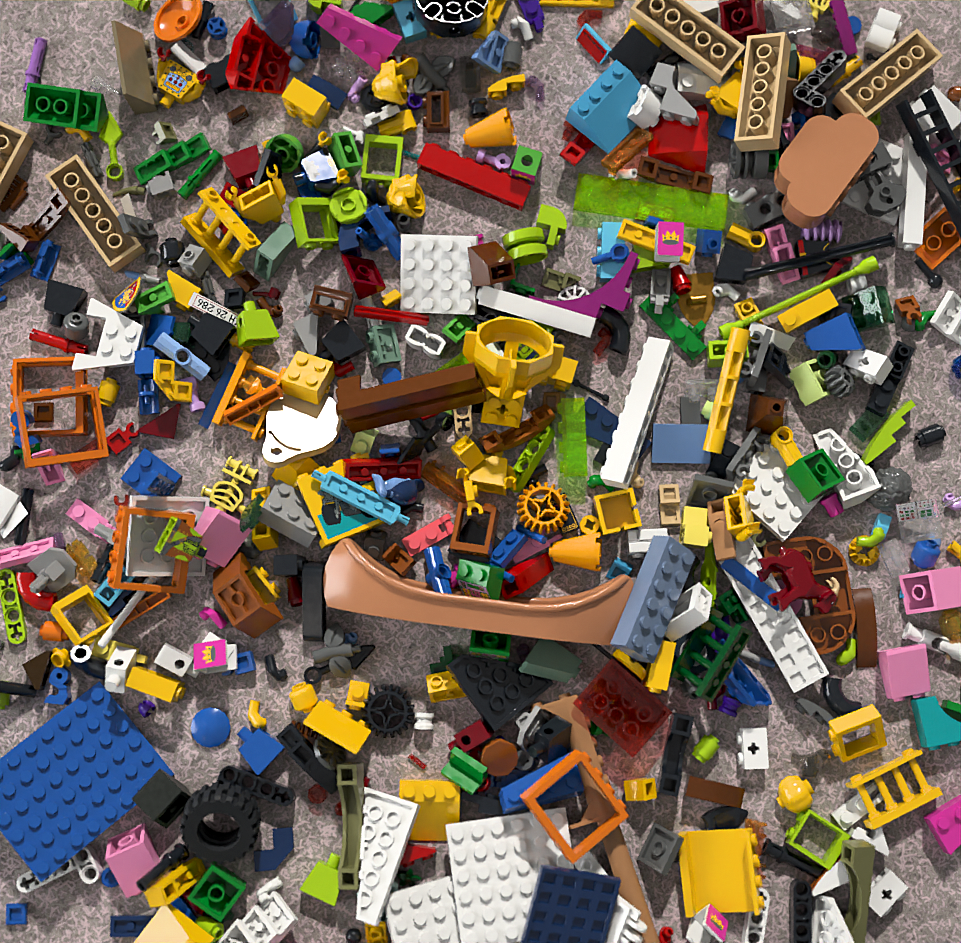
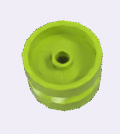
[502,227,548,267]

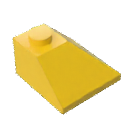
[271,457,320,491]

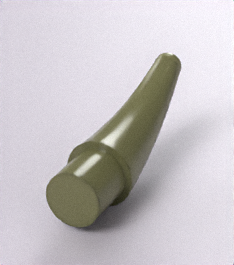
[113,186,146,197]

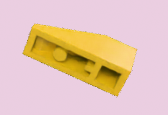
[777,289,839,335]
[251,486,279,551]
[144,857,206,908]

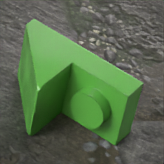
[134,281,176,315]
[442,314,476,346]

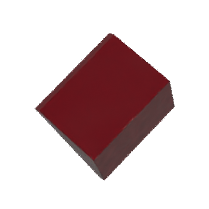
[341,254,386,300]

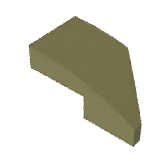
[540,268,581,292]

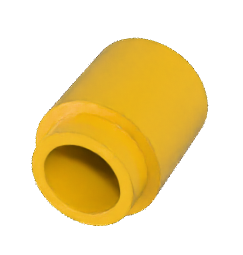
[98,378,120,408]

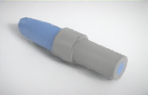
[125,270,161,285]
[739,650,775,668]

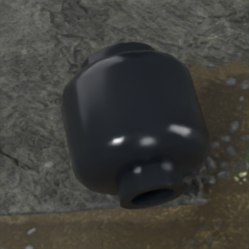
[159,238,185,268]

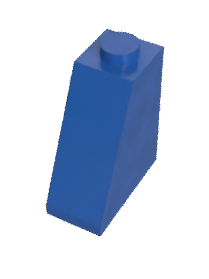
[803,313,866,352]

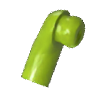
[836,638,856,666]

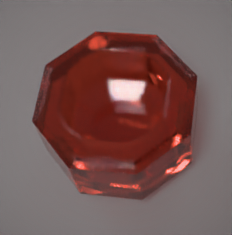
[308,784,328,804]

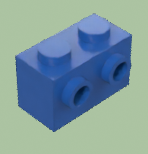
[135,347,164,380]

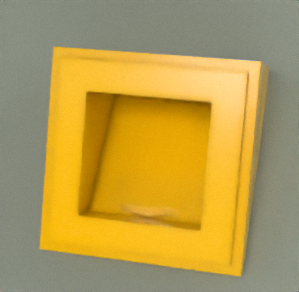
[379,289,402,309]

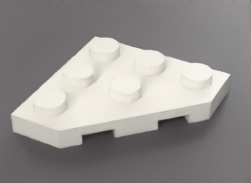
[812,894,854,943]

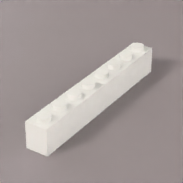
[600,337,674,490]

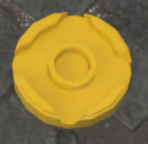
[612,649,647,680]

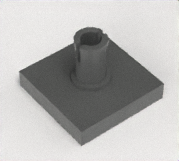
[686,472,734,509]
[637,822,684,876]

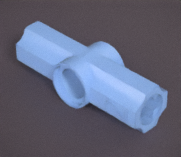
[153,332,211,381]

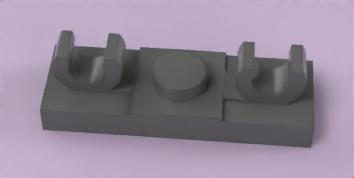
[740,329,773,387]
[726,426,769,481]

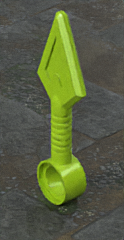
[99,111,125,182]

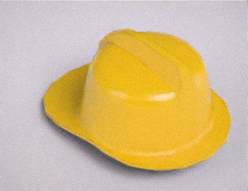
[796,52,816,84]

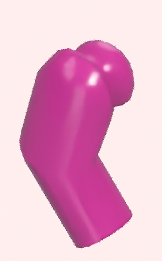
[199,607,228,629]

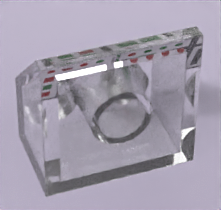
[895,498,943,544]

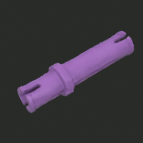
[22,37,47,93]

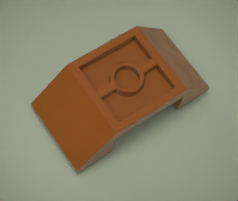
[213,552,284,639]

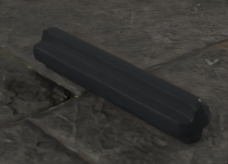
[14,488,34,545]

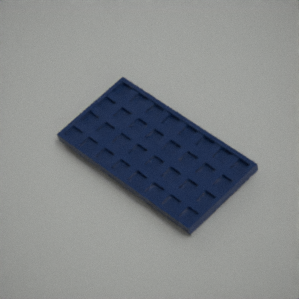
[520,864,621,943]

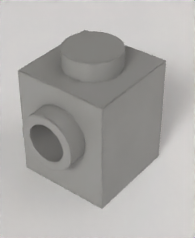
[177,244,212,278]

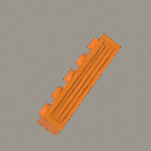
[223,383,283,426]
[112,592,172,629]

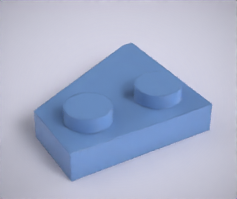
[471,30,509,74]

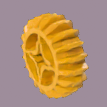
[517,482,570,534]

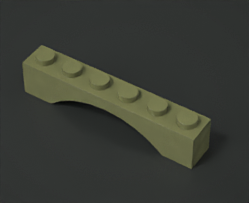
[337,762,364,890]
[840,839,875,943]

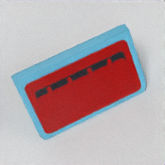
[576,23,611,65]

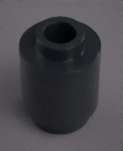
[915,423,946,448]

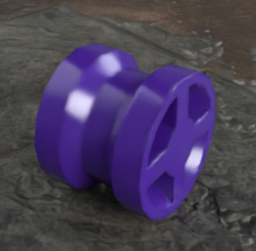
[718,695,742,718]

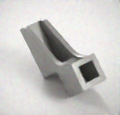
[650,62,699,126]
[292,285,335,357]

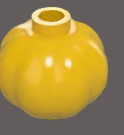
[776,775,815,813]

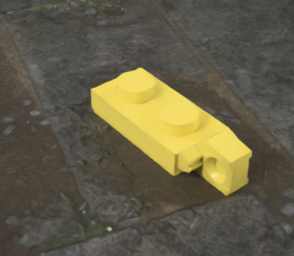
[92,637,148,664]

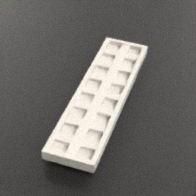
[714,537,829,693]

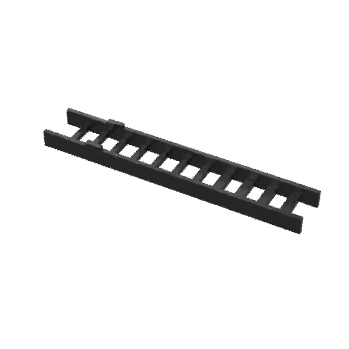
[895,89,961,237]

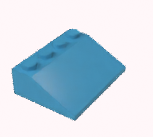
[565,60,641,155]

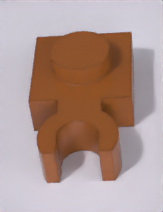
[895,295,922,325]

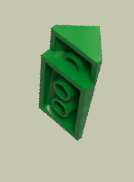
[23,82,109,132]

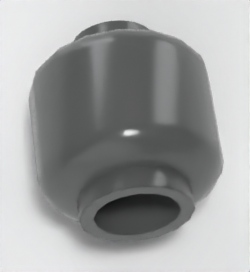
[63,312,89,341]

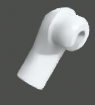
[510,17,533,41]
[712,283,741,301]

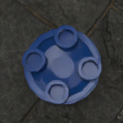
[191,707,231,748]

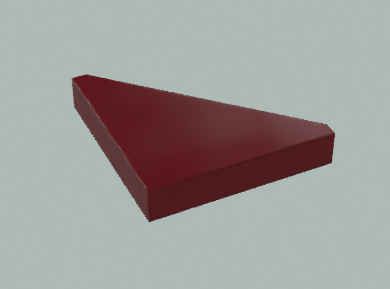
[820,256,853,293]
[138,404,181,440]

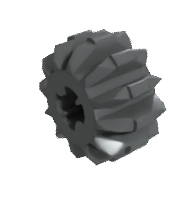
[823,365,855,399]

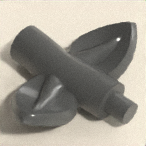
[412,53,456,96]
[313,623,362,678]

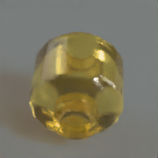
[938,609,961,640]

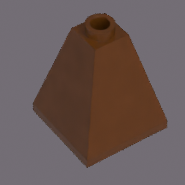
[746,394,789,437]

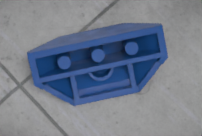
[717,639,772,707]

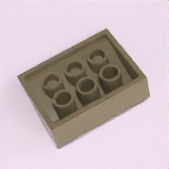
[111,20,160,115]

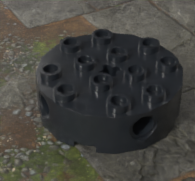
[412,0,489,38]

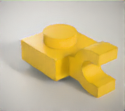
[464,480,484,517]

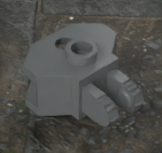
[864,170,907,217]

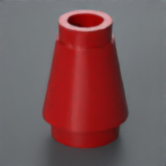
[671,265,692,295]

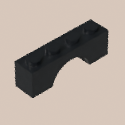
[656,712,694,797]

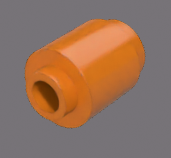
[39,621,70,642]

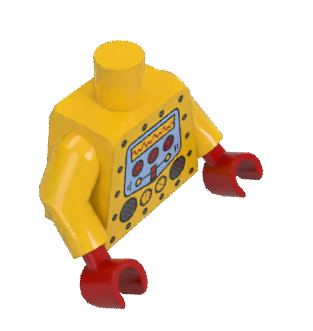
[157,47,211,109]

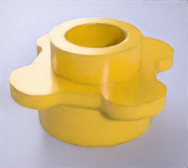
[51,648,71,668]

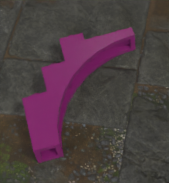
[529,251,641,331]

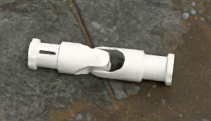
[902,622,961,662]

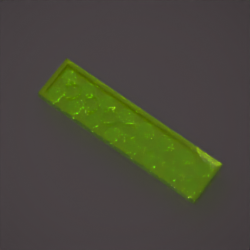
[573,173,729,232]

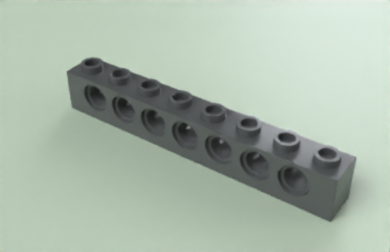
[742,142,893,231]

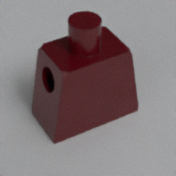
[223,144,261,191]
[447,717,495,753]

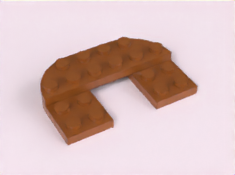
[763,536,856,655]

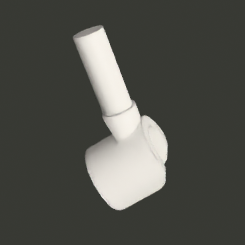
[342,126,365,145]

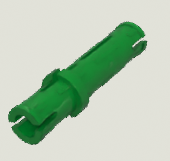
[177,149,223,200]

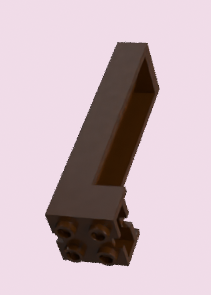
[335,362,487,434]

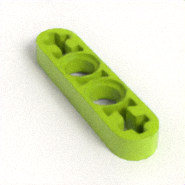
[508,425,555,493]
[0,568,28,644]

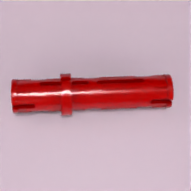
[29,328,89,355]

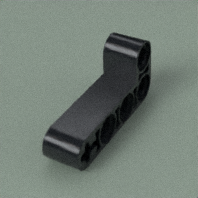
[793,50,847,118]
[302,561,327,642]
[216,765,296,806]

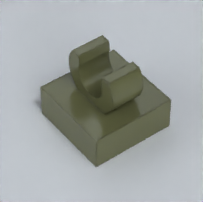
[152,121,178,145]

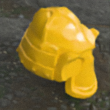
[372,57,418,106]
[385,174,426,219]

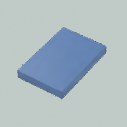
[651,423,711,464]

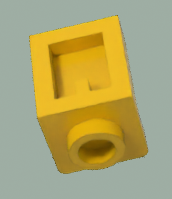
[345,680,370,711]

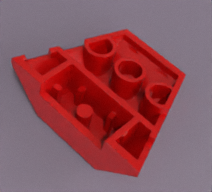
[225,17,291,94]
[648,104,709,173]

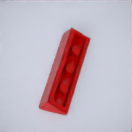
[343,457,422,482]

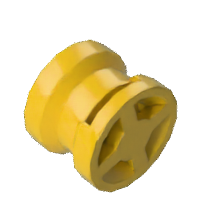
[579,515,600,535]

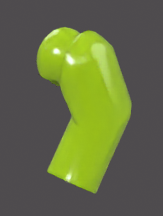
[856,527,885,547]

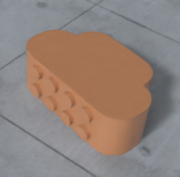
[774,113,879,229]

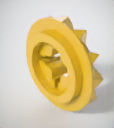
[848,535,880,566]

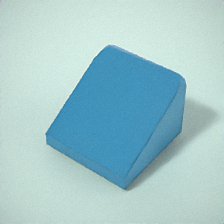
[606,557,633,580]

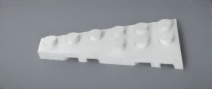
[357,787,420,927]

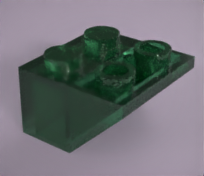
[841,285,896,333]

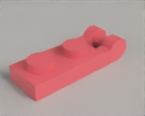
[401,513,454,557]

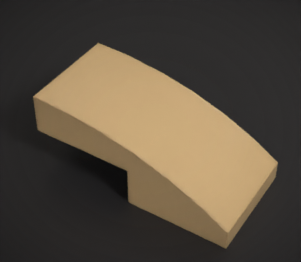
[659,484,681,527]

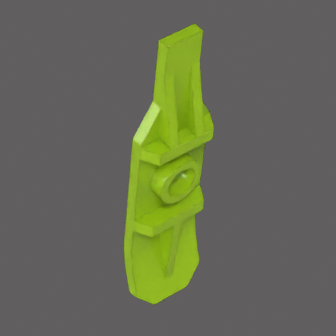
[700,542,718,609]

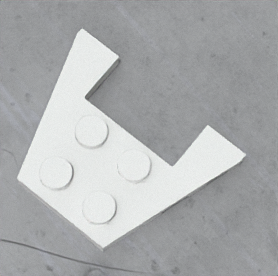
[72,298,145,372]

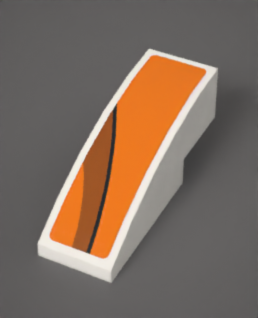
[811,855,849,897]

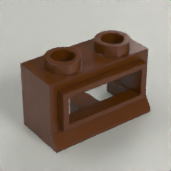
[423,90,450,133]
[309,284,354,321]

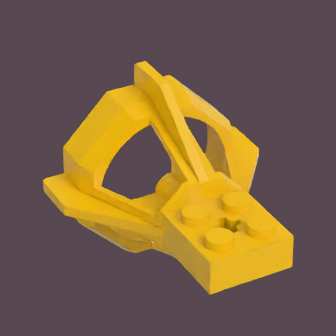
[462,316,564,428]

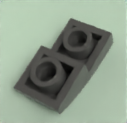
[794,698,834,726]

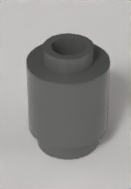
[502,41,523,71]

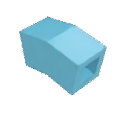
[871,513,892,539]

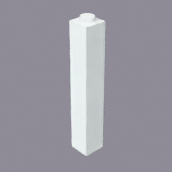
[897,133,929,251]
[476,285,597,338]

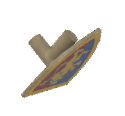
[112,277,142,313]

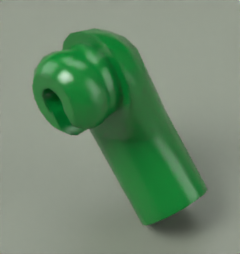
[915,310,936,331]
[587,475,615,492]

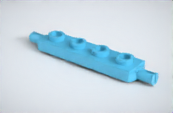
[311,469,410,526]

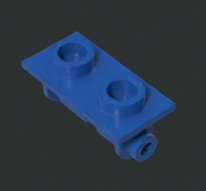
[30,240,61,282]
[0,252,32,286]

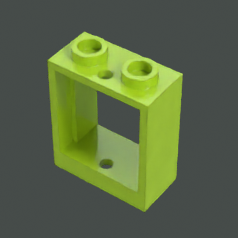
[361,134,404,189]
[289,197,339,250]
[785,809,850,870]

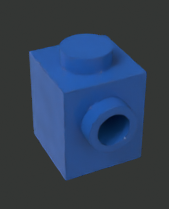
[695,228,723,257]

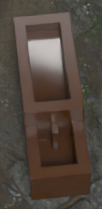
[683,775,745,808]

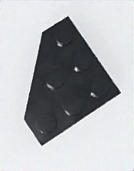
[175,301,230,382]

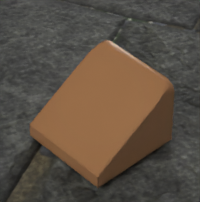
[542,392,566,413]

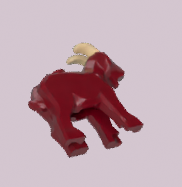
[756,546,840,614]

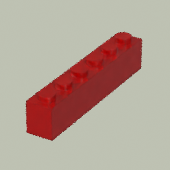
[417,142,531,211]

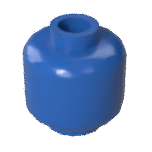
[911,539,941,569]

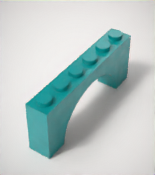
[910,696,961,750]

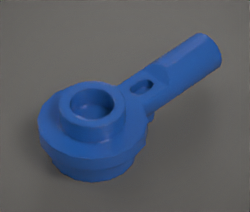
[355,227,382,251]
[591,243,629,265]

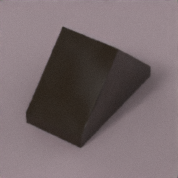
[22,650,53,690]

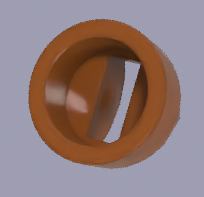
[947,86,961,102]

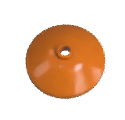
[154,0,203,43]

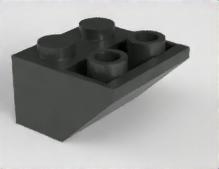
[131,769,192,829]

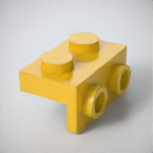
[246,565,281,605]

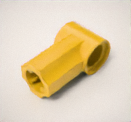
[377,109,418,136]
[726,222,766,253]
[770,426,803,467]

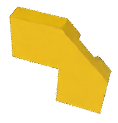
[153,359,192,403]

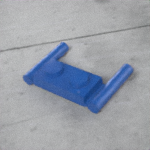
[486,524,547,583]

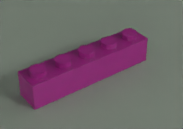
[829,0,858,56]

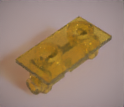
[65,539,97,580]

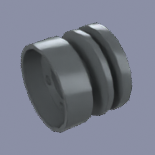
[728,138,769,179]

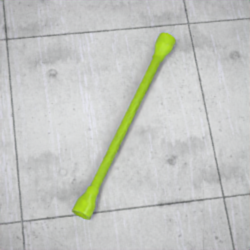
[718,256,879,340]

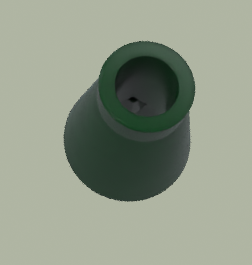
[817,350,839,369]

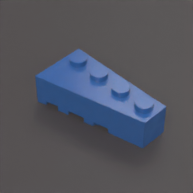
[498,751,584,814]

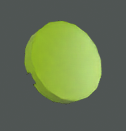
[329,187,368,224]

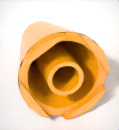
[463,107,517,148]
[549,532,602,572]

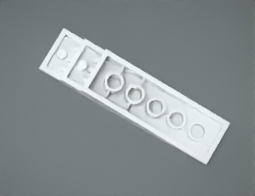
[217,891,299,943]

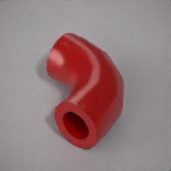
[16,572,58,612]

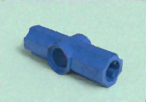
[364,204,401,261]
[424,546,452,594]

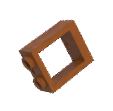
[449,501,500,558]

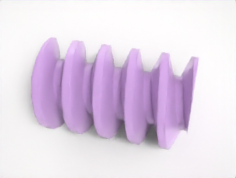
[800,219,842,244]

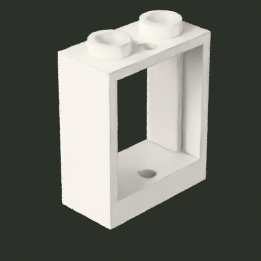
[664,583,713,642]

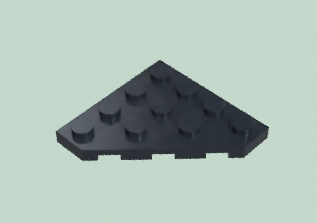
[445,654,554,732]

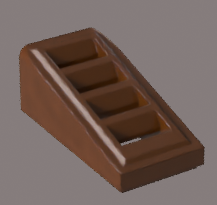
[0,223,40,252]

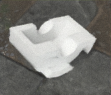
[627,85,663,129]

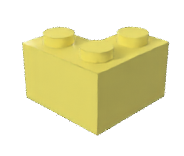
[679,506,712,549]

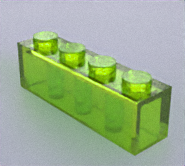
[557,397,588,477]

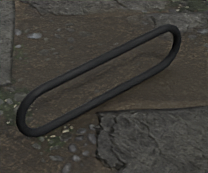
[591,644,641,683]

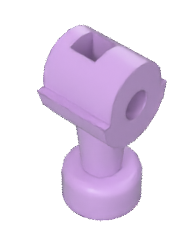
[475,148,511,173]
[180,376,206,413]

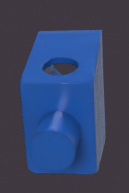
[237,726,285,775]

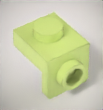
[350,428,379,455]

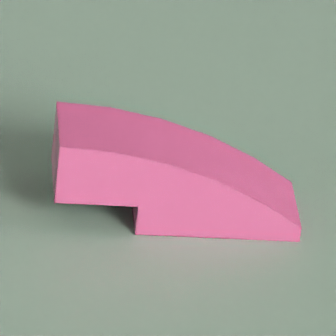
[760,223,801,285]

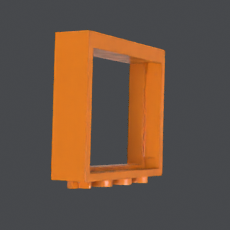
[10,356,88,437]
[14,384,109,469]
[107,505,196,594]
[520,749,629,864]

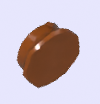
[480,739,518,776]

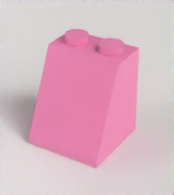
[193,506,253,568]
[899,566,961,615]
[877,644,931,702]
[105,823,160,898]

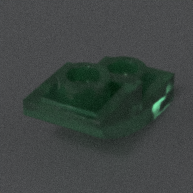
[171,322,191,344]
[240,494,265,533]

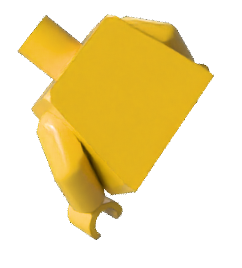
[705,57,745,119]
[225,164,286,224]
[456,451,517,496]
[724,479,762,542]

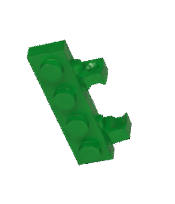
[639,293,707,361]

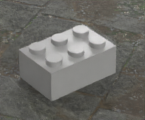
[256,479,318,548]

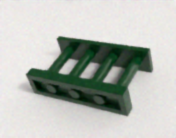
[670,607,753,703]

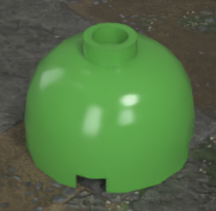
[264,133,304,173]

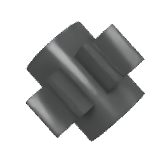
[680,677,703,700]

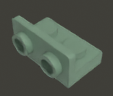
[365,324,402,368]

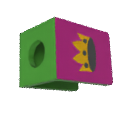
[511,145,543,186]

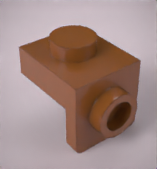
[382,543,417,577]

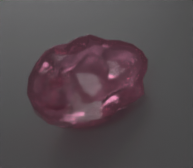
[793,43,835,63]

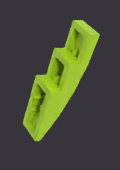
[861,400,916,465]

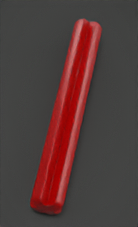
[353,305,429,326]

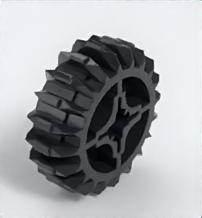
[361,684,415,738]

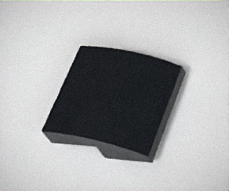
[608,25,663,81]
[447,519,502,563]

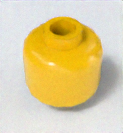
[289,682,318,713]

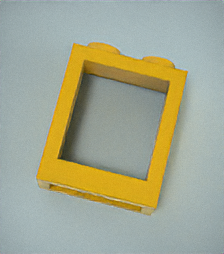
[50,585,114,646]
[643,640,676,694]
[125,666,186,703]
[827,704,887,763]

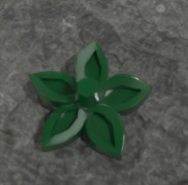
[397,869,421,887]

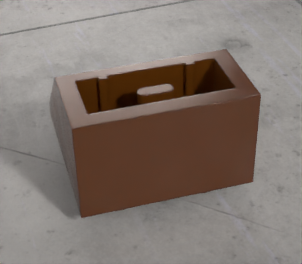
[467,241,516,286]

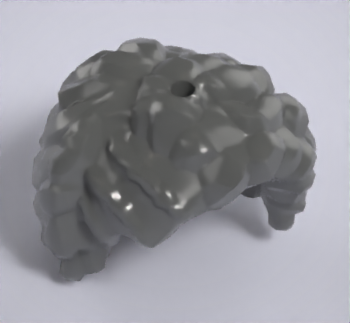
[867,467,913,512]

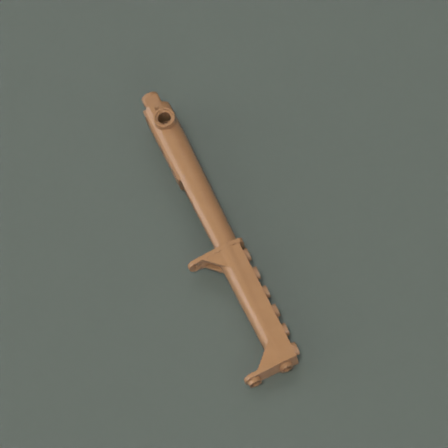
[529,692,660,943]

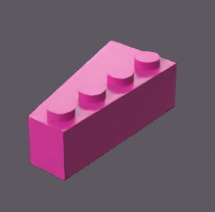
[316,4,402,71]
[923,794,961,855]

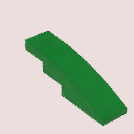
[133,132,212,185]

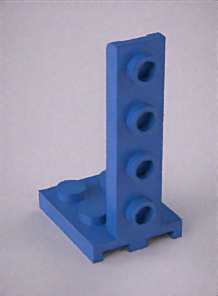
[120,448,182,496]

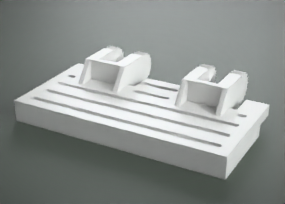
[605,895,648,943]

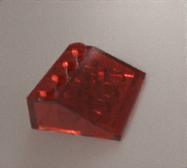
[573,658,673,758]

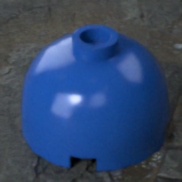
[288,20,321,59]

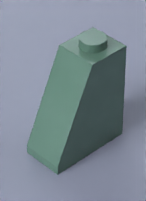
[253,221,297,282]
[519,638,582,683]

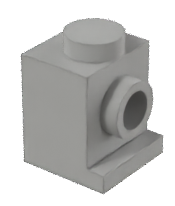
[146,171,177,200]

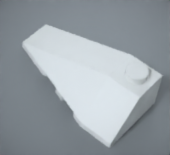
[675,62,729,102]
[812,428,881,509]

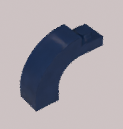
[338,204,393,257]

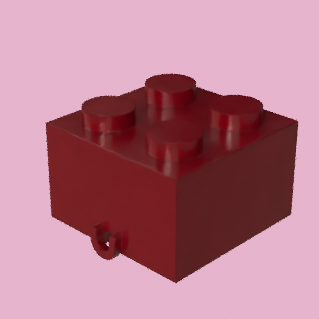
[719,0,766,43]

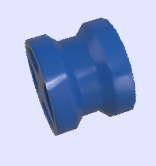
[207,17,228,40]

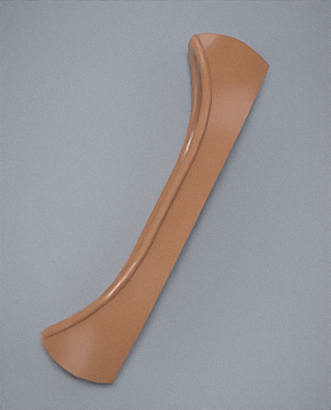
[323,538,634,645]

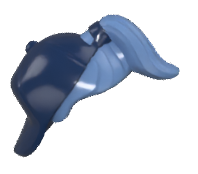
[372,474,425,506]

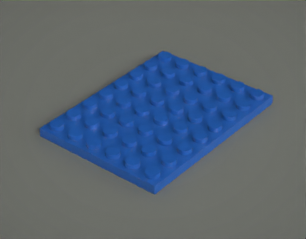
[0,681,174,882]

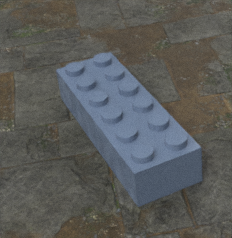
[610,536,696,663]

